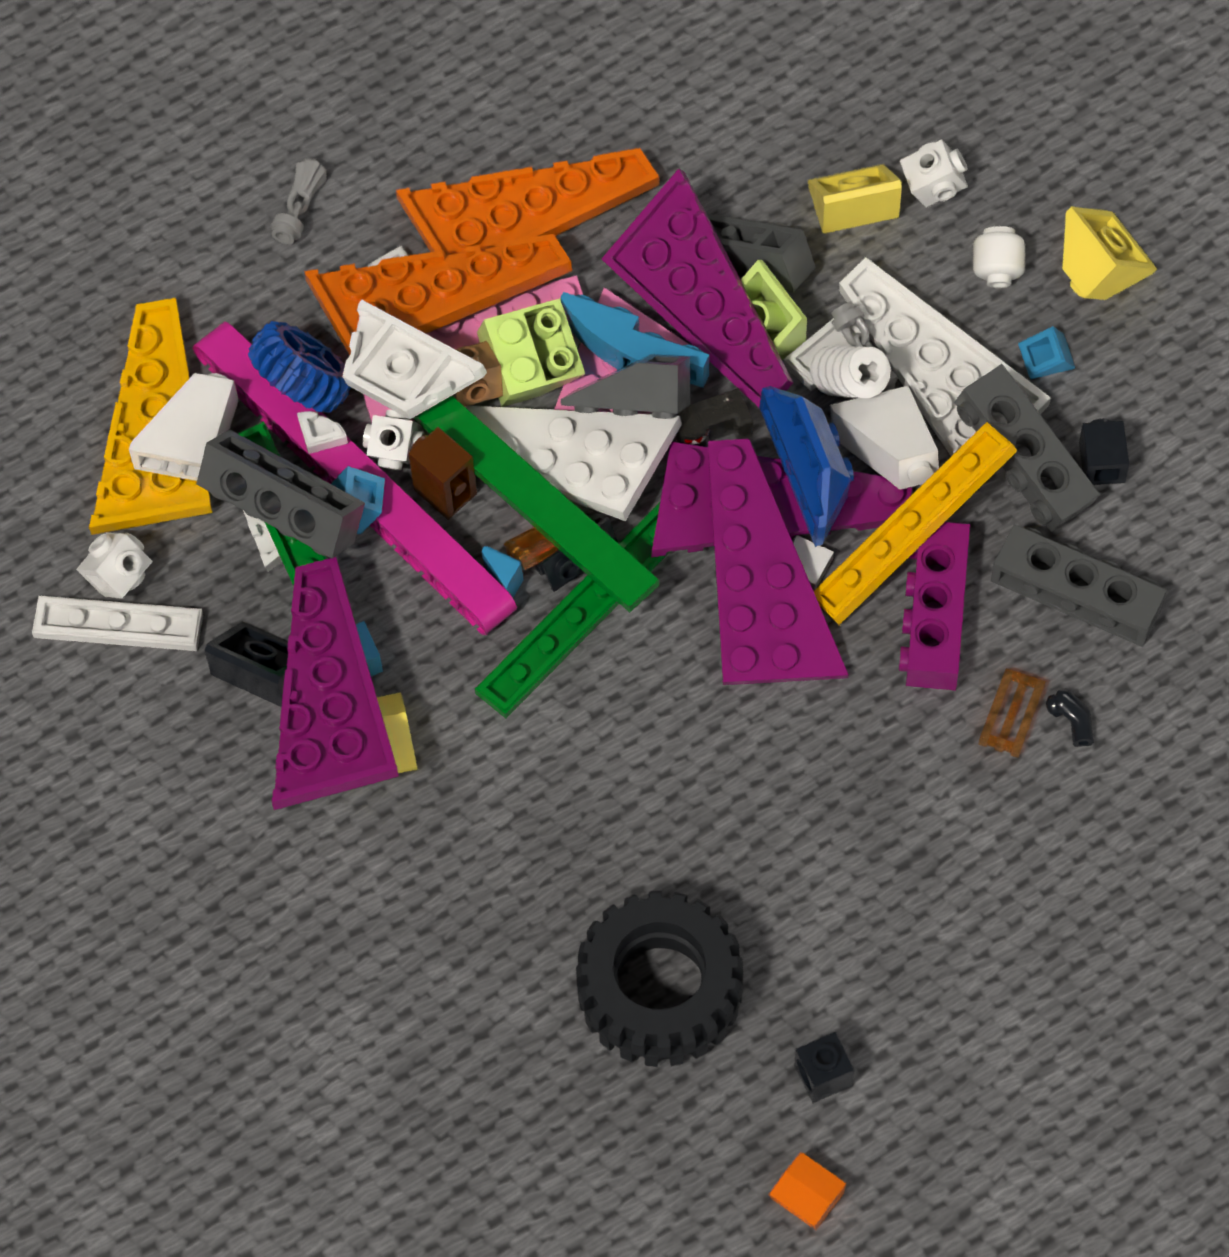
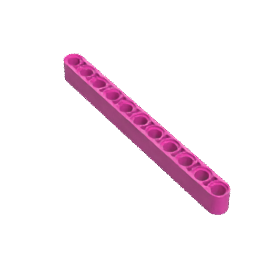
[193,321,517,635]

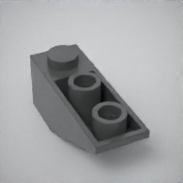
[561,354,690,419]

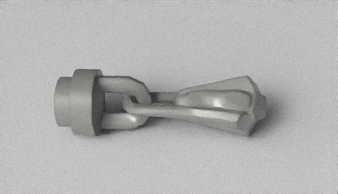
[271,159,327,245]
[831,301,898,392]

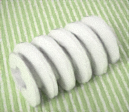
[810,345,891,398]

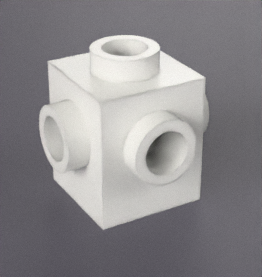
[900,139,968,207]
[363,410,425,470]
[76,533,153,598]

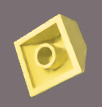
[1062,206,1157,300]

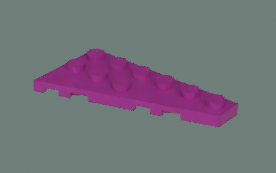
[601,168,793,409]
[708,439,849,685]
[651,442,912,557]
[272,557,399,810]

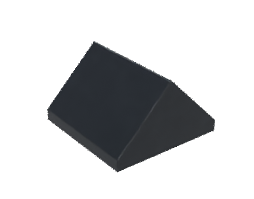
[205,621,288,707]

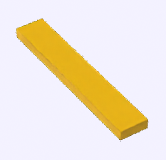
[814,422,1017,625]

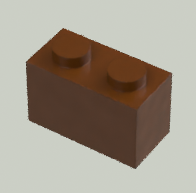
[409,427,477,520]

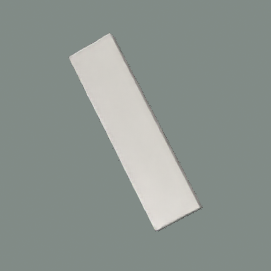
[32,596,203,651]

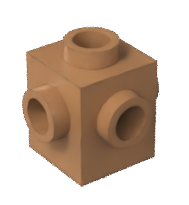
[452,341,503,407]

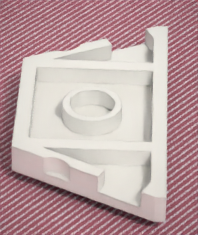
[343,300,487,419]

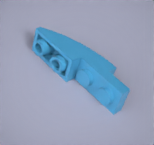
[560,292,709,388]

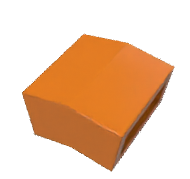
[769,1152,846,1230]

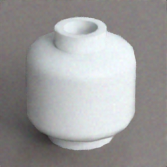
[973,226,1025,288]

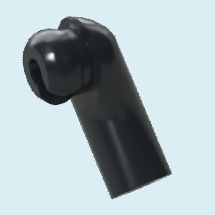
[1046,690,1094,747]

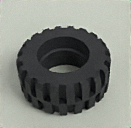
[576,891,743,1067]

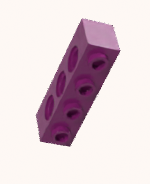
[899,522,970,691]

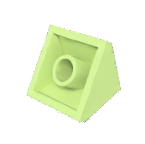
[741,260,807,360]

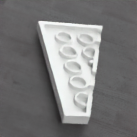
[839,257,1051,456]
[422,406,682,521]

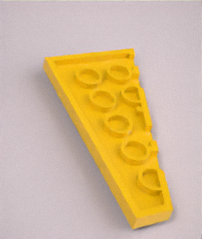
[89,298,212,535]

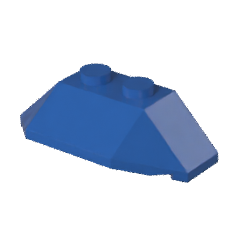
[759,386,854,547]

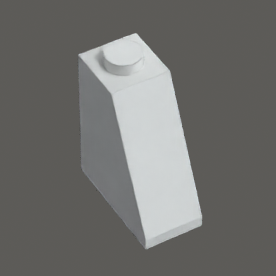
[129,373,238,481]
[830,386,939,489]

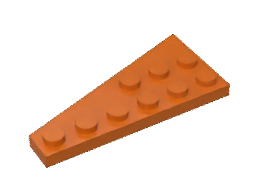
[396,148,659,255]
[304,234,572,355]

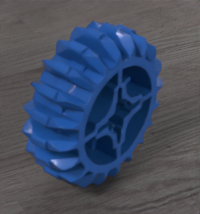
[248,321,351,413]

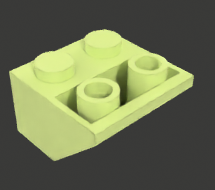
[477,298,585,407]

